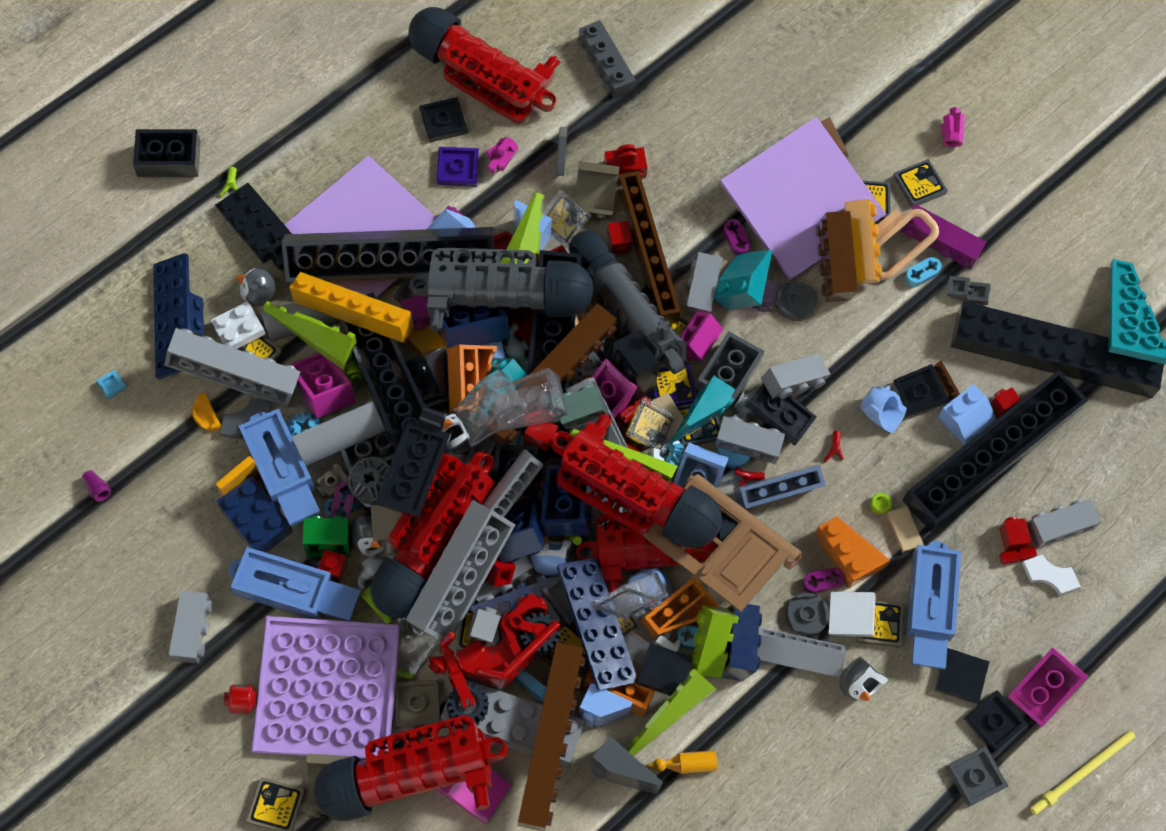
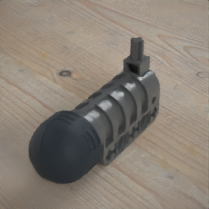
[410,248,593,332]

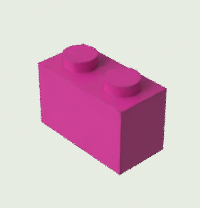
[680,312,723,361]

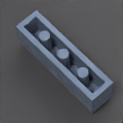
[733,465,826,509]

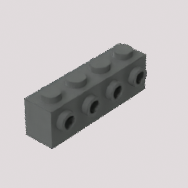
[577,20,636,99]

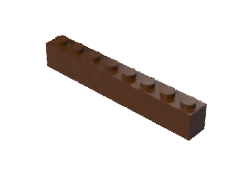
[618,171,681,324]
[484,303,617,447]
[517,642,586,831]

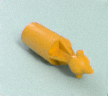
[648,750,717,774]

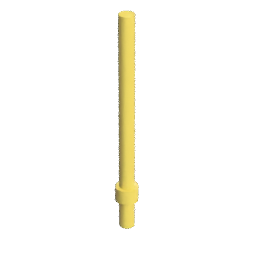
[1030,731,1136,815]

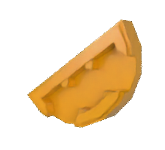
[192,391,221,431]

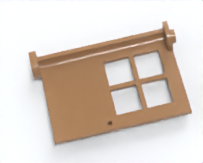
[642,474,802,612]

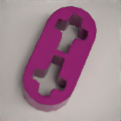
[723,219,750,255]
[330,482,354,518]
[803,568,845,594]

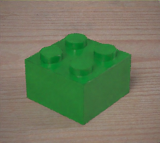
[303,516,351,557]

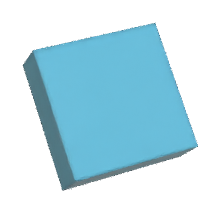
[96,370,127,399]

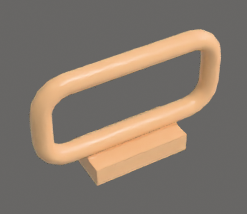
[876,209,939,280]

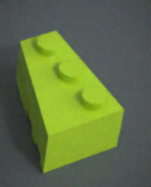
[690,605,739,678]

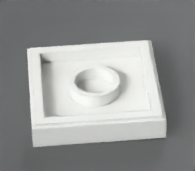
[829,592,876,637]

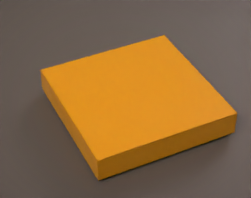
[216,456,260,497]

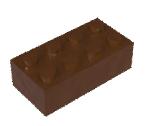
[816,211,858,302]

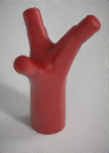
[824,431,845,462]
[734,467,765,486]

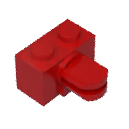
[603,144,648,183]

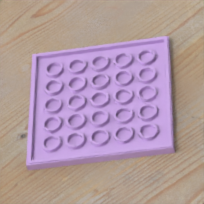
[720,117,886,281]
[284,155,436,299]
[251,616,401,760]

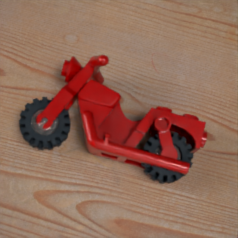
[428,593,560,727]

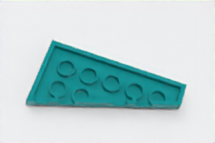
[1109,259,1166,365]

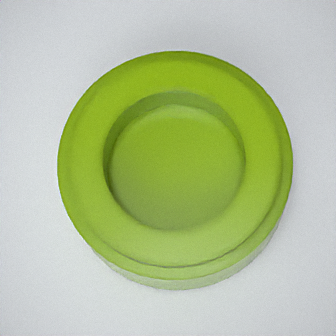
[870,493,892,515]

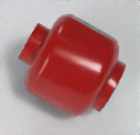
[224,684,257,714]

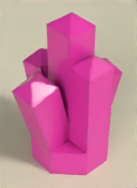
[941,107,965,148]
[486,137,518,174]

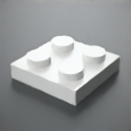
[211,301,266,349]

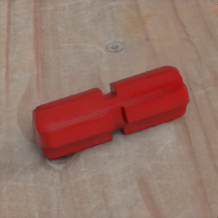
[619,396,651,423]
[999,546,1037,565]

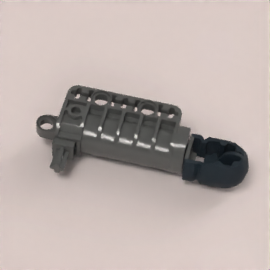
[569,230,686,374]

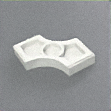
[1022,555,1081,596]

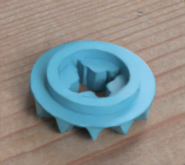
[288,411,322,436]
[659,440,684,466]

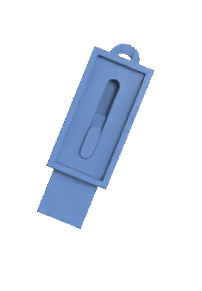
[239,408,321,527]
[906,541,961,670]
[229,547,361,621]

